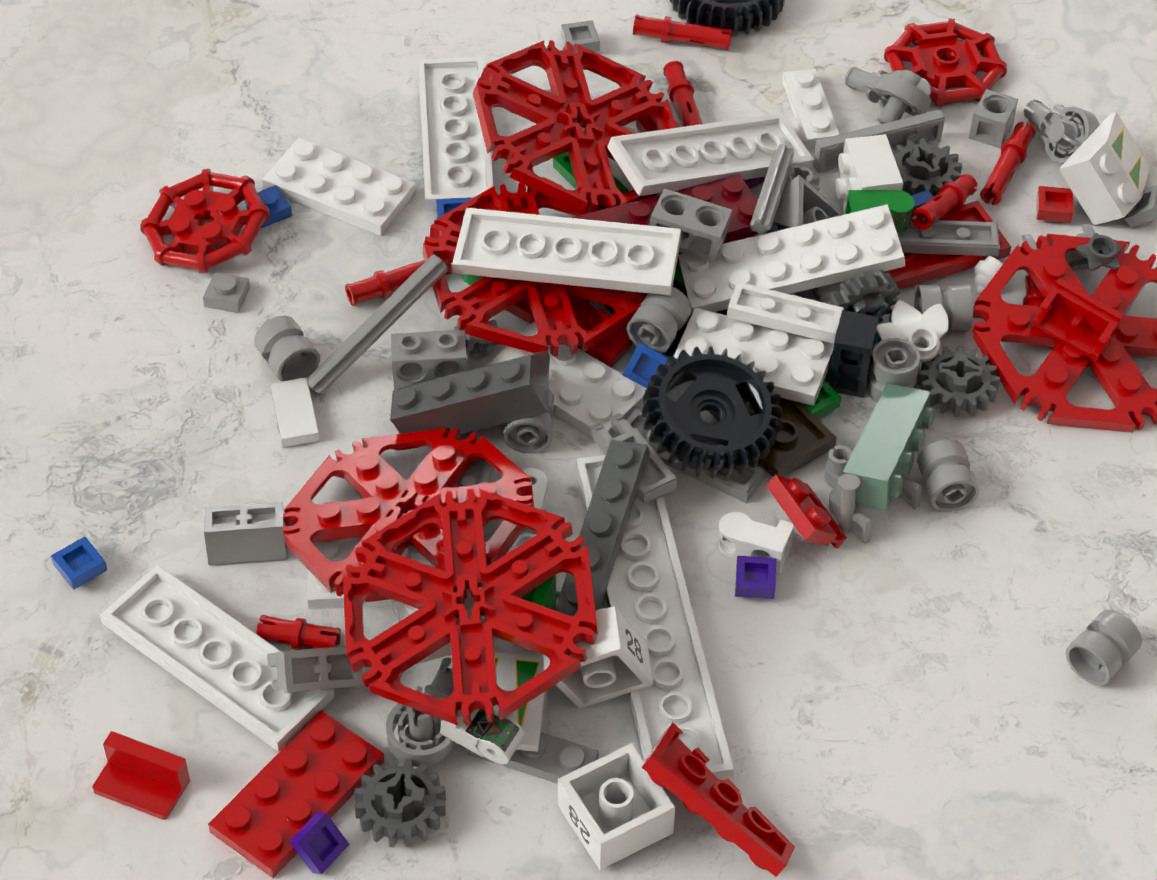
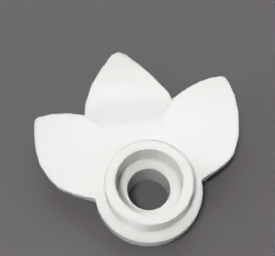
[877,300,949,362]

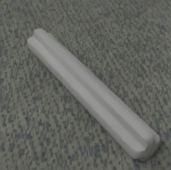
[750,144,794,235]

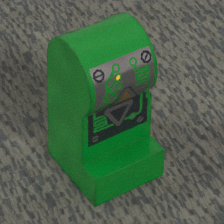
[845,190,915,233]

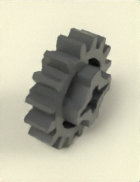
[893,138,962,196]
[824,269,901,324]
[917,345,1000,417]
[354,758,446,848]

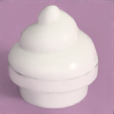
[974,256,1003,293]

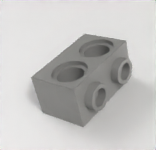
[649,188,732,263]
[391,330,467,390]

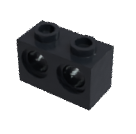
[829,310,879,398]

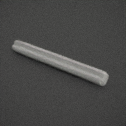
[307,255,448,395]

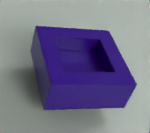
[735,556,776,599]
[289,812,350,874]

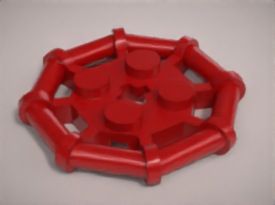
[884,18,1007,107]
[140,168,270,274]

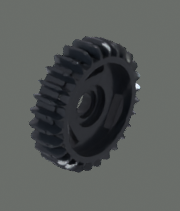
[670,0,785,36]
[641,346,783,479]

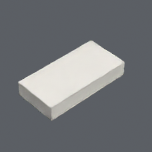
[270,377,320,447]

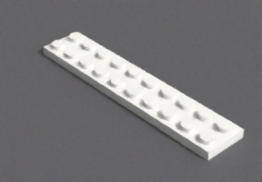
[576,455,734,789]

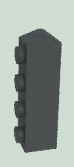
[390,351,550,434]

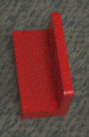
[92,731,190,820]

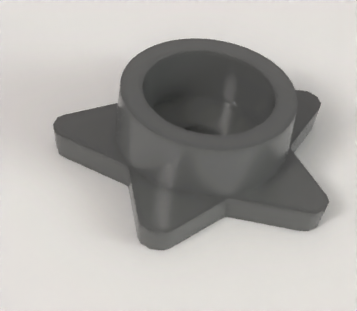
[1076,233,1122,271]

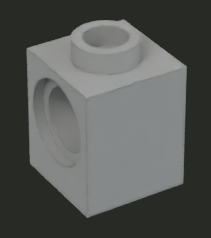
[969,89,1018,149]

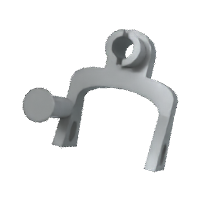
[824,445,922,544]

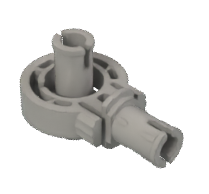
[845,67,932,124]
[1024,99,1099,164]
[386,658,456,768]

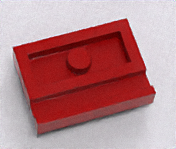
[766,475,847,549]

